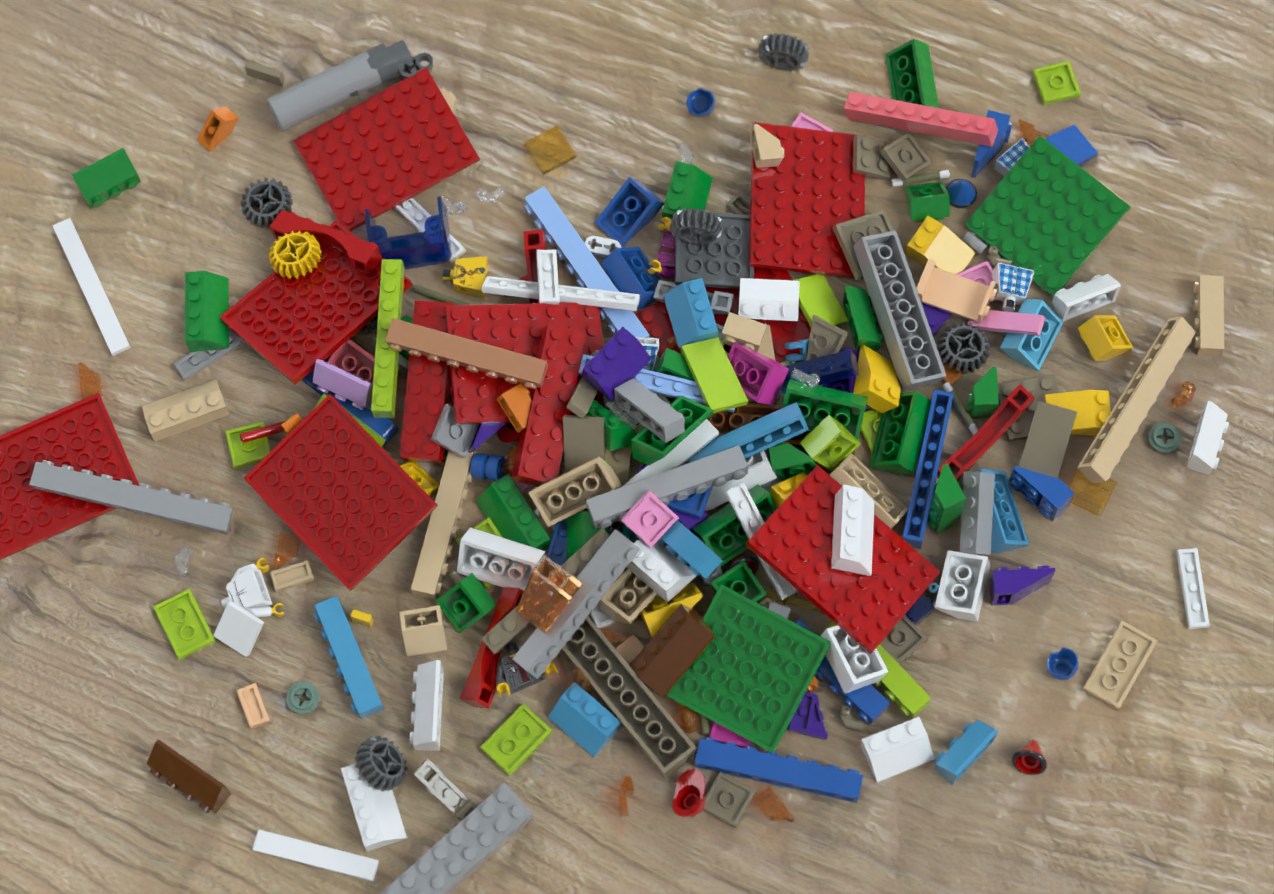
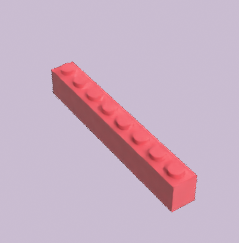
[844,92,998,147]

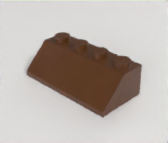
[630,604,716,697]
[147,739,231,814]

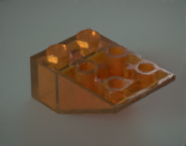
[516,555,583,634]

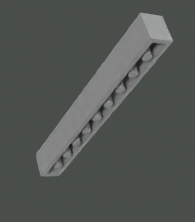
[29,460,234,534]

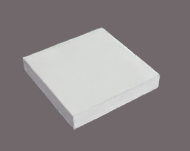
[213,601,264,657]

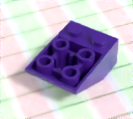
[989,565,1055,606]

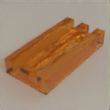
[572,667,592,694]

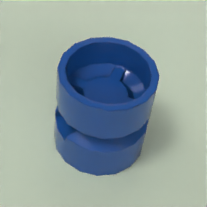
[470,453,507,481]

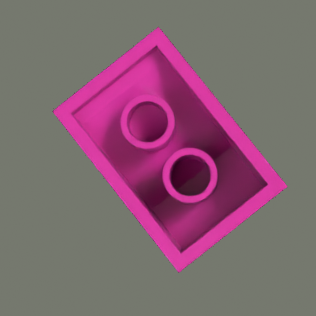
[728,342,789,405]

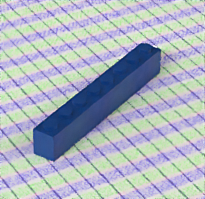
[902,389,954,549]
[695,737,863,803]

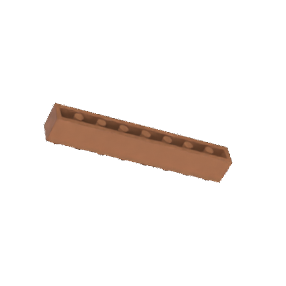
[385,318,548,389]

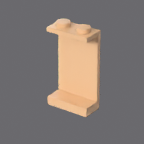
[916,259,997,323]

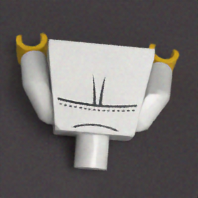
[221,558,285,618]

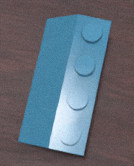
[976,469,1029,553]

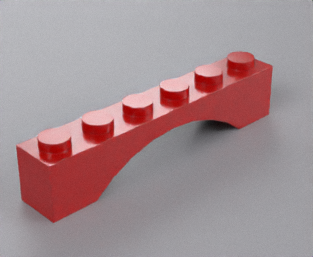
[270,210,383,275]
[523,229,547,304]
[937,384,1035,482]
[460,587,529,709]

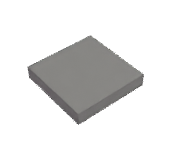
[431,404,480,458]

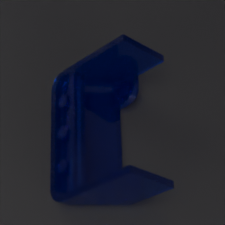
[365,196,452,270]

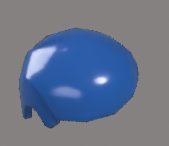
[686,88,715,117]
[1046,647,1079,680]

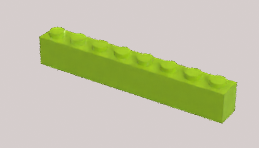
[371,259,405,418]

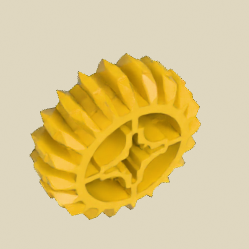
[268,231,321,279]

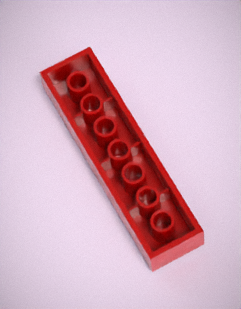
[399,300,456,464]
[511,323,586,487]

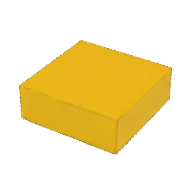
[350,609,374,628]

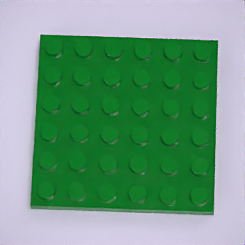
[964,135,1131,297]
[666,584,831,753]

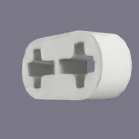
[585,236,621,258]

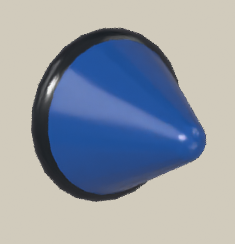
[946,179,977,208]

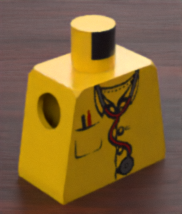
[443,256,488,298]

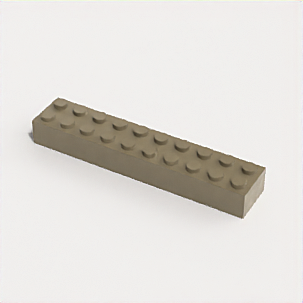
[536,596,697,779]

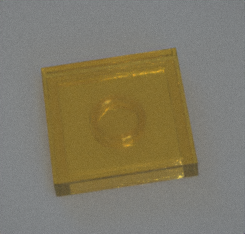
[524,125,576,175]

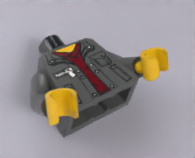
[496,642,558,698]

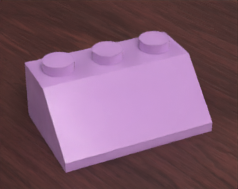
[313,359,373,410]

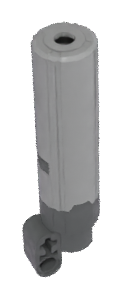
[266,40,433,131]

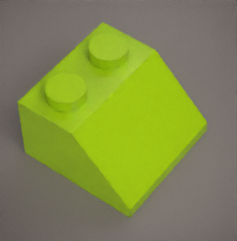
[800,415,861,471]

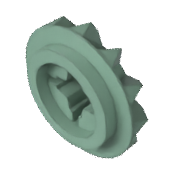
[1148,422,1181,454]
[287,682,320,714]

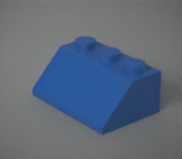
[602,247,661,308]

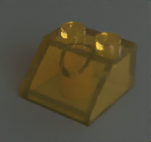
[1069,469,1117,517]

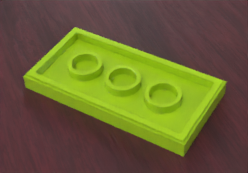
[681,337,748,413]

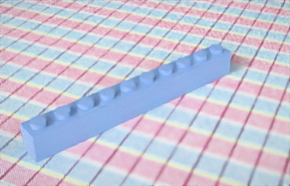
[524,186,650,338]

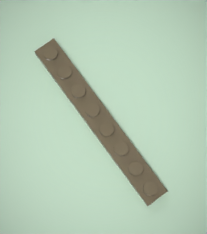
[481,528,610,655]

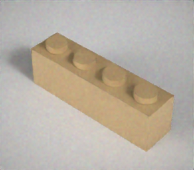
[1193,275,1224,356]

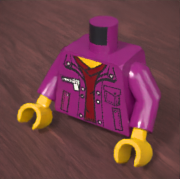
[648,217,676,280]

